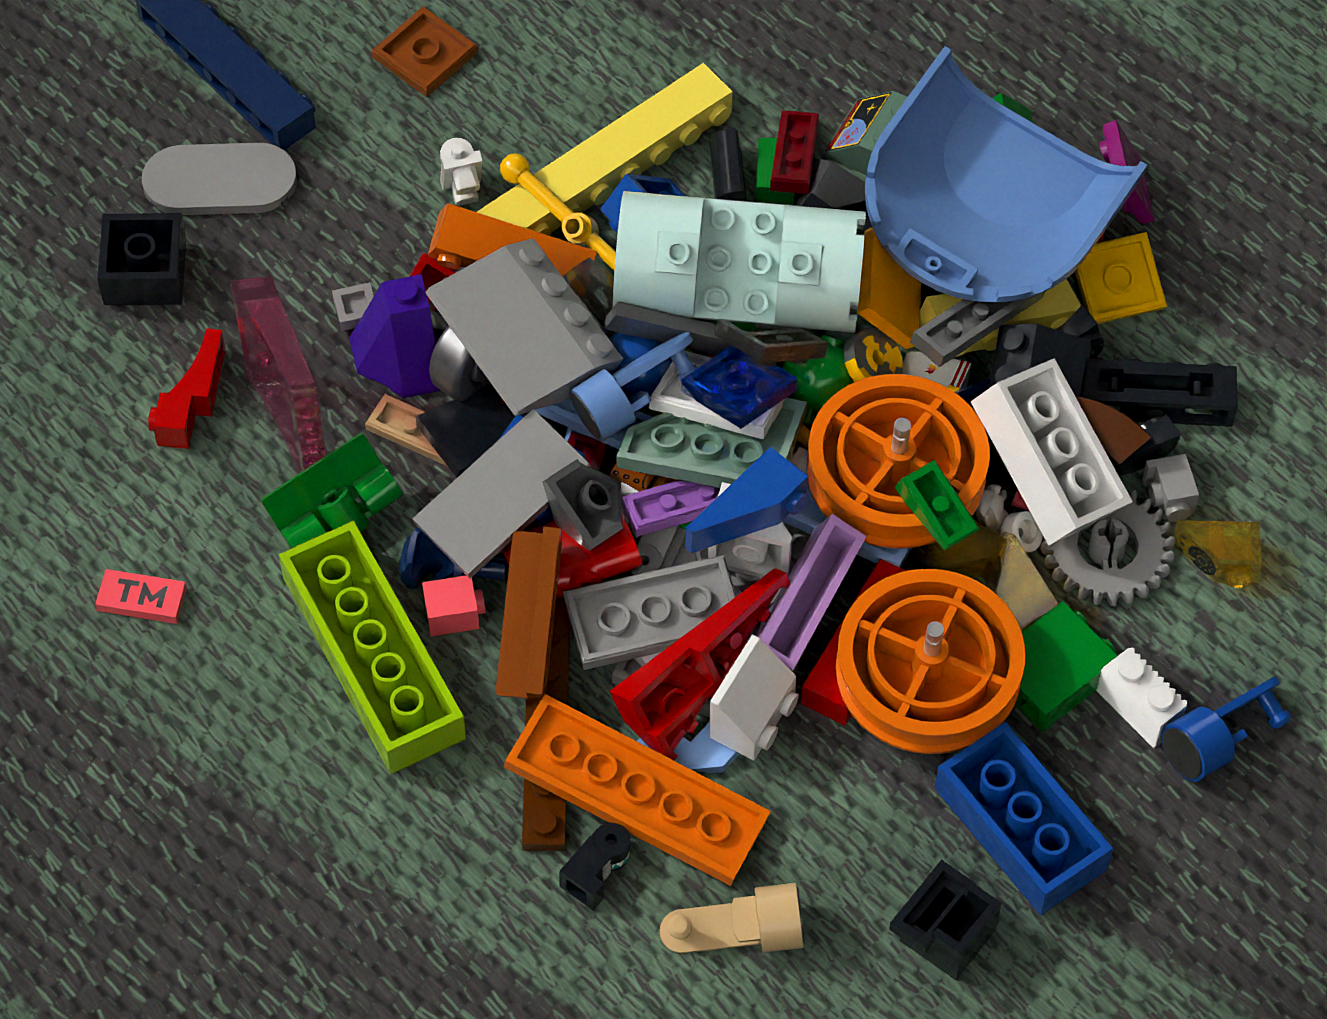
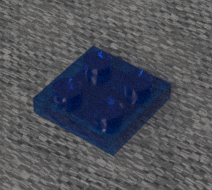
[681,341,797,429]

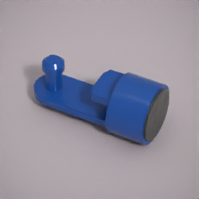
[1161,676,1291,782]

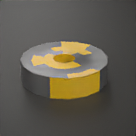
[844,327,903,382]

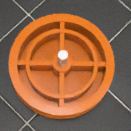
[806,374,990,548]
[836,569,1025,754]

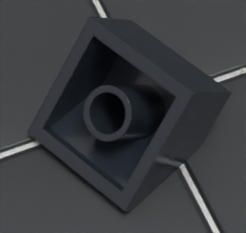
[989,324,1092,397]

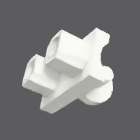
[440,138,482,206]

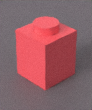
[422,576,486,637]

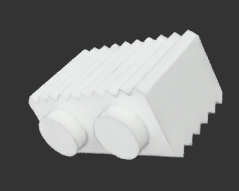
[1096,648,1187,748]

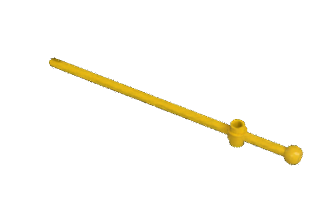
[500,153,810,450]

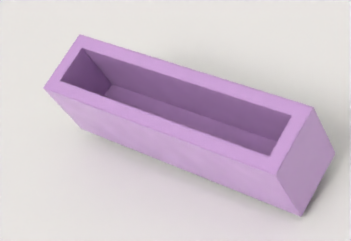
[755,514,866,671]

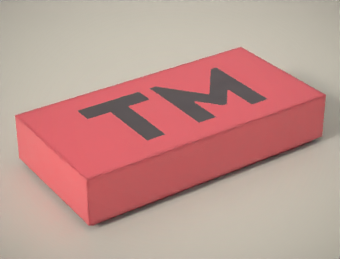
[95,569,187,624]

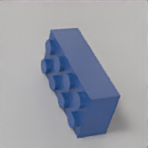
[935,722,1113,916]

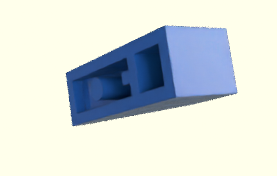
[685,447,808,553]

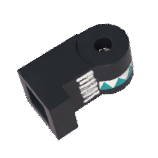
[559,823,630,911]

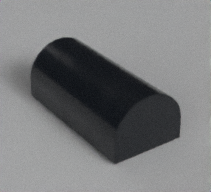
[709,128,747,202]

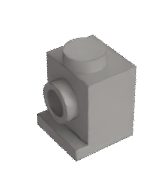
[1142,454,1199,522]

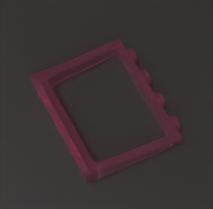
[230,276,326,473]

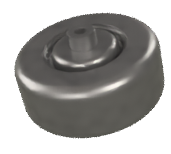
[429,325,491,401]

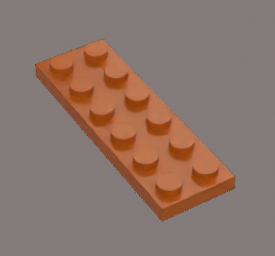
[504,694,771,886]

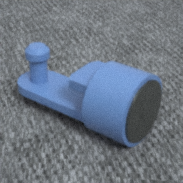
[570,332,700,442]

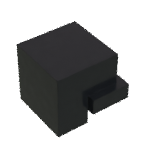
[889,859,1002,980]

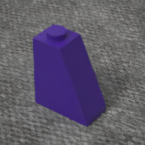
[349,274,441,398]

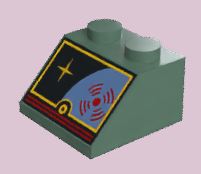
[823,91,907,175]

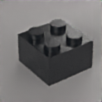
[97,213,187,305]

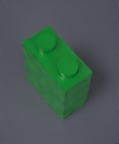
[1015,601,1118,732]

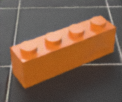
[428,203,597,296]

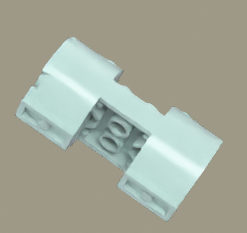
[613,191,866,333]

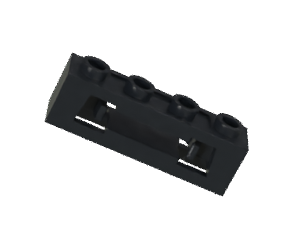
[1083,357,1238,427]

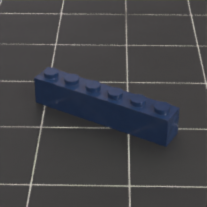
[135,0,316,150]

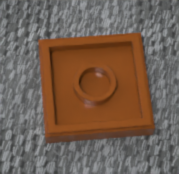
[371,6,478,97]

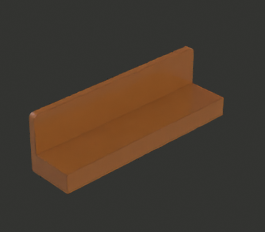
[496,527,563,700]

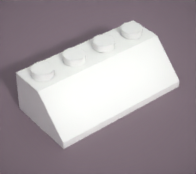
[971,358,1133,546]

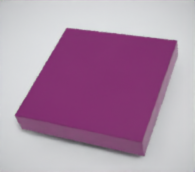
[1100,120,1155,224]

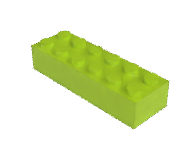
[279,521,466,775]

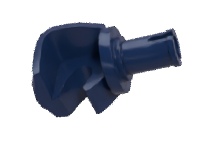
[399,528,507,589]

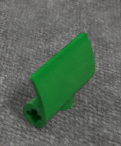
[261,433,404,549]

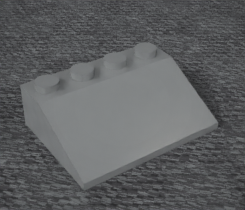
[426,238,623,416]

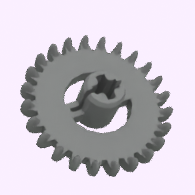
[1040,490,1175,606]

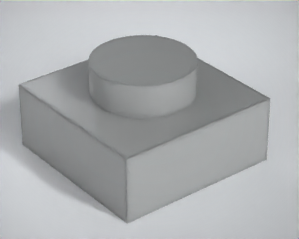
[332,282,374,331]

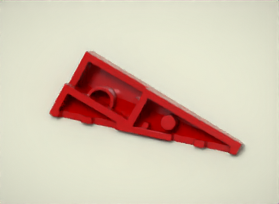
[609,568,791,761]

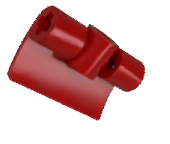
[502,513,643,599]

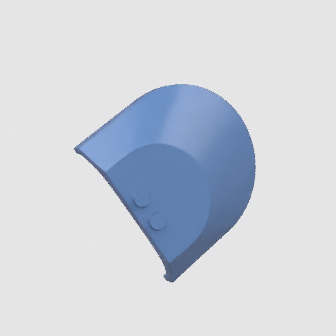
[865,46,1148,302]

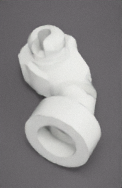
[975,484,1043,553]

